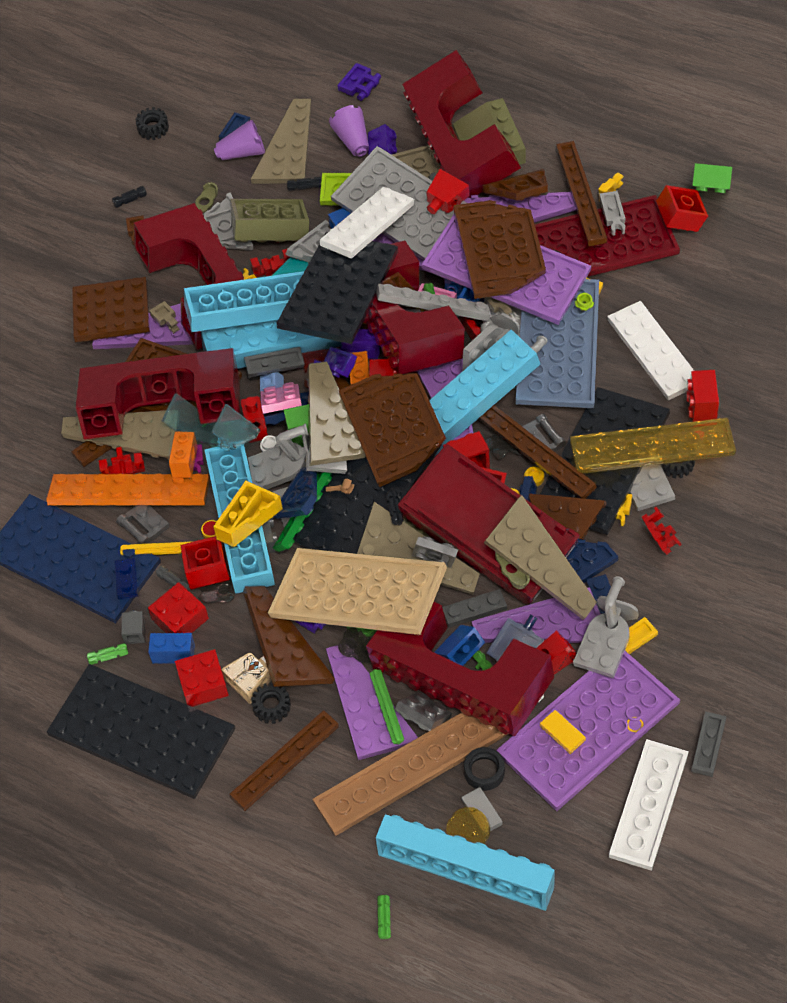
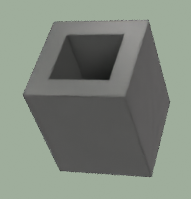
[121,610,146,644]

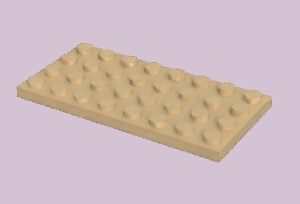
[268,548,447,635]

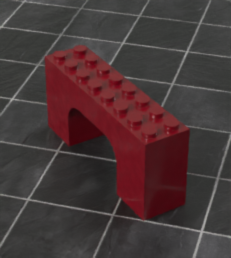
[402,50,521,198]
[134,203,244,349]
[363,240,465,374]
[76,348,240,440]
[366,602,555,736]

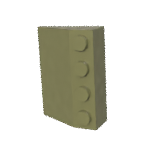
[453,98,526,164]
[230,199,309,242]

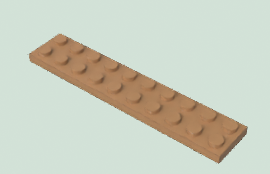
[313,713,509,836]

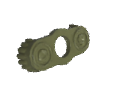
[195,182,218,214]
[495,552,530,589]

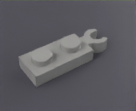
[599,191,625,236]

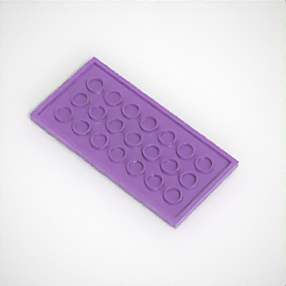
[422,214,591,325]
[496,651,680,811]

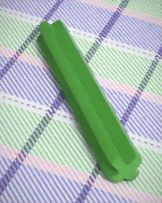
[370,669,404,745]

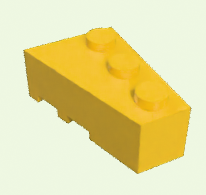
[214,480,283,547]

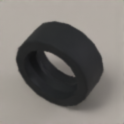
[464,747,505,791]

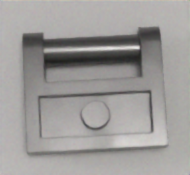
[522,414,566,452]
[116,505,170,544]

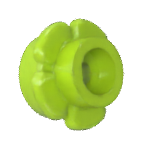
[575,293,594,311]

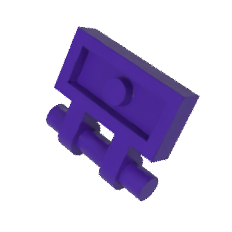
[337,63,381,101]

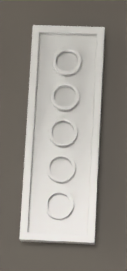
[320,187,414,259]
[608,301,694,400]
[609,739,689,871]

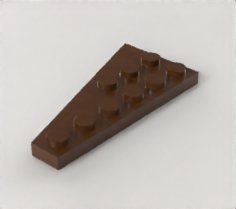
[243,586,335,687]

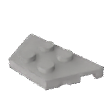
[204,192,253,250]
[286,220,330,262]

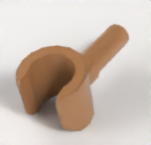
[326,479,355,494]

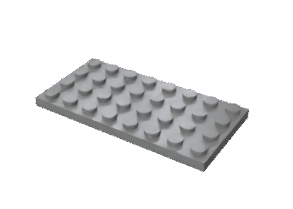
[331,146,466,260]

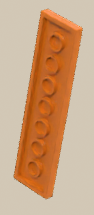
[47,474,210,505]

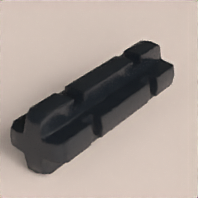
[287,177,322,191]
[112,186,147,208]
[386,490,404,525]

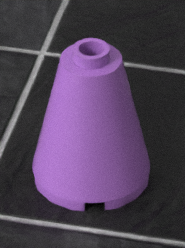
[329,105,369,157]
[214,120,265,160]

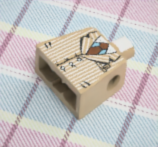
[222,653,271,704]

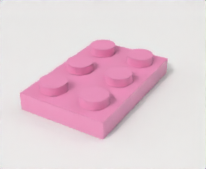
[260,382,302,414]

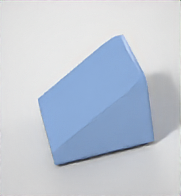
[260,372,284,391]

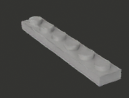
[376,284,491,321]

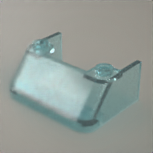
[161,394,260,451]

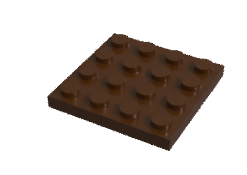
[73,277,150,342]

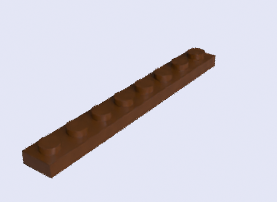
[556,141,607,246]
[478,405,597,499]

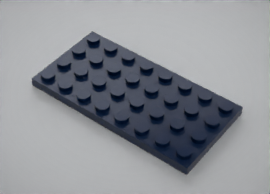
[0,494,161,624]

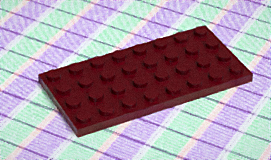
[535,195,680,277]

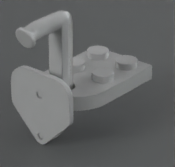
[462,313,548,372]
[248,424,310,490]
[573,576,639,678]

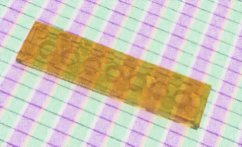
[570,418,736,473]

